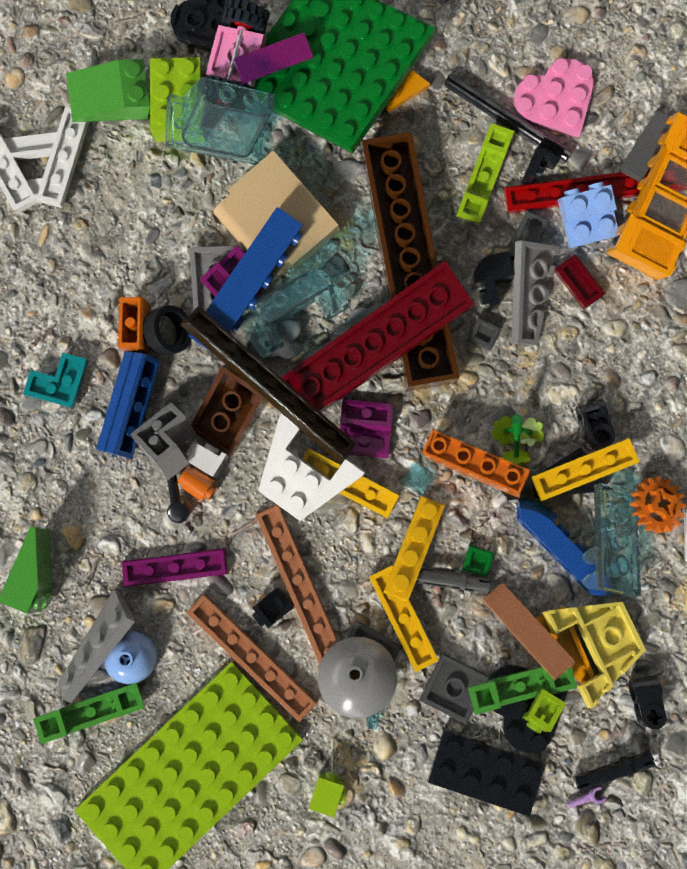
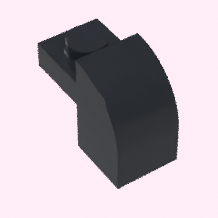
[471,251,514,312]

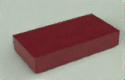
[554,255,606,310]

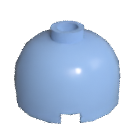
[104,631,158,685]

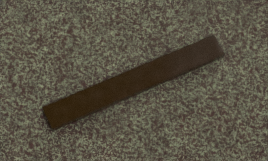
[181,306,356,464]

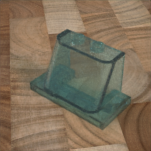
[165,77,274,165]
[241,267,349,359]

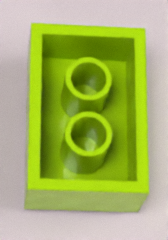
[150,57,204,142]

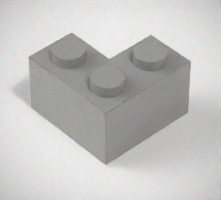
[130,402,196,480]

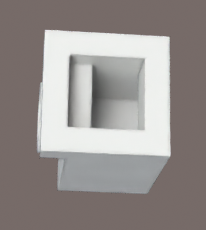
[186,442,229,479]

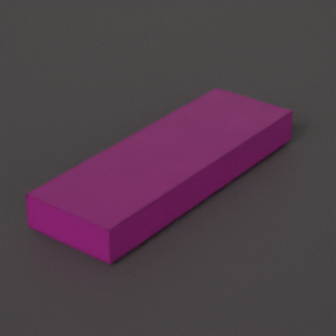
[233,33,313,84]

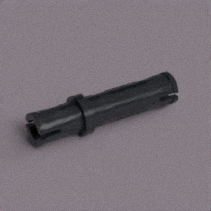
[573,750,656,793]

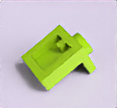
[522,689,566,733]

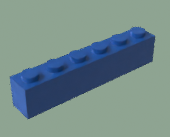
[189,207,303,351]

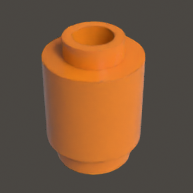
[178,465,218,502]

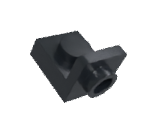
[521,147,560,184]
[252,587,294,628]

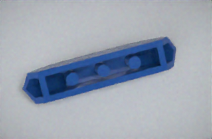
[516,499,613,596]

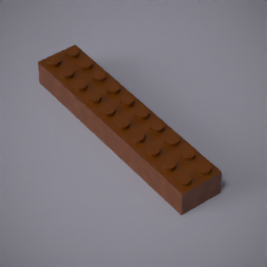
[361,132,459,392]

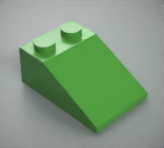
[66,59,150,122]
[0,526,52,614]

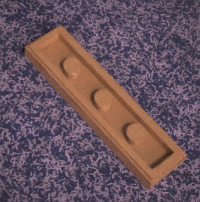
[483,583,575,681]

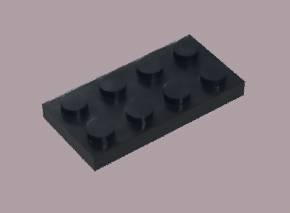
[427,730,545,817]

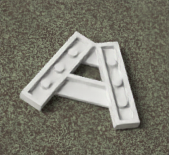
[0,106,89,214]

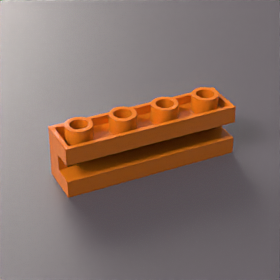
[422,429,530,498]

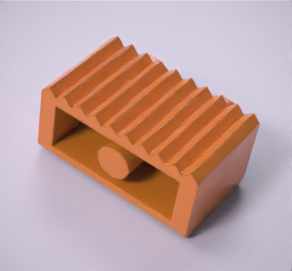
[117,297,151,354]

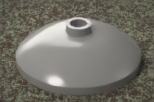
[318,637,397,719]

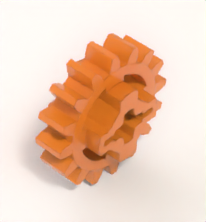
[629,476,686,534]

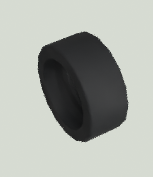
[143,305,192,355]

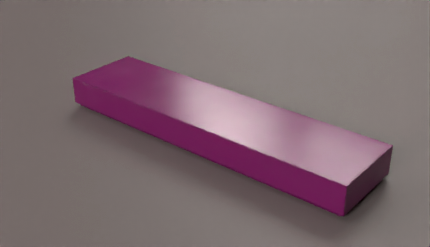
[121,548,228,587]

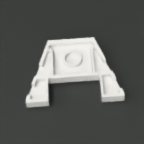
[258,414,366,521]

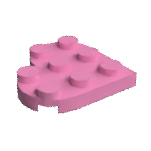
[513,58,593,138]

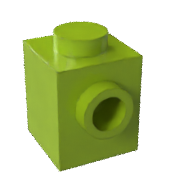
[309,771,348,818]

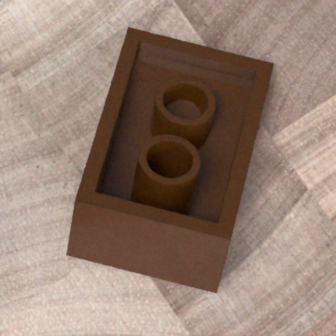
[191,364,268,457]

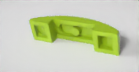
[456,123,514,225]

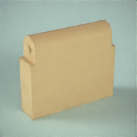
[213,151,340,281]

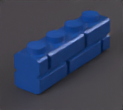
[96,351,161,459]

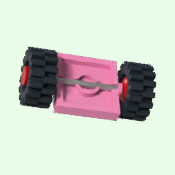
[201,0,270,111]

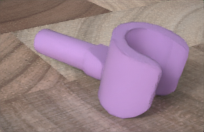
[567,786,607,808]

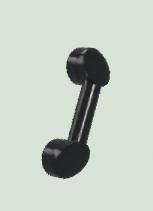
[167,474,190,523]

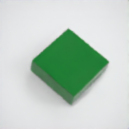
[461,545,494,578]

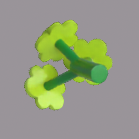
[491,414,545,466]

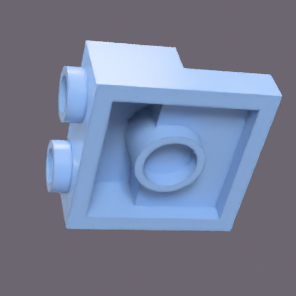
[558,182,619,249]

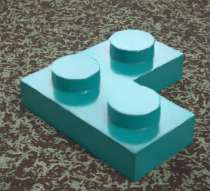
[23,352,89,409]

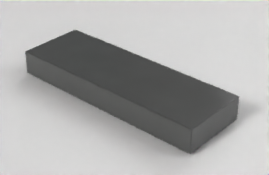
[619,111,670,182]

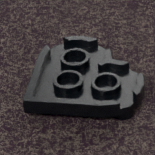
[170,0,244,51]
[488,664,568,753]

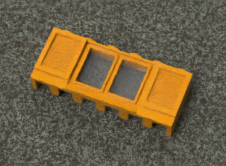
[606,112,687,280]

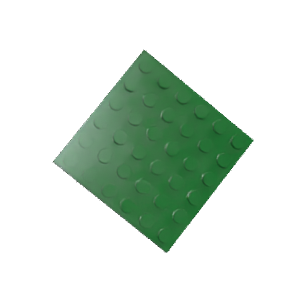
[244,0,436,154]

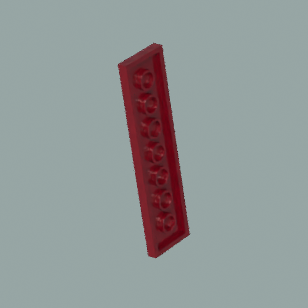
[281,261,475,413]

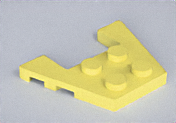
[542,602,646,708]

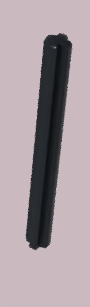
[444,74,572,164]

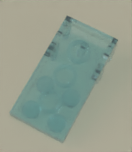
[582,483,641,597]

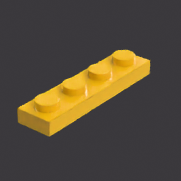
[531,438,640,501]
[302,448,400,518]
[383,496,445,602]
[369,565,439,673]

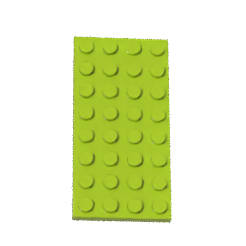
[74,661,303,869]

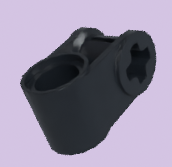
[576,399,615,451]
[628,675,666,730]

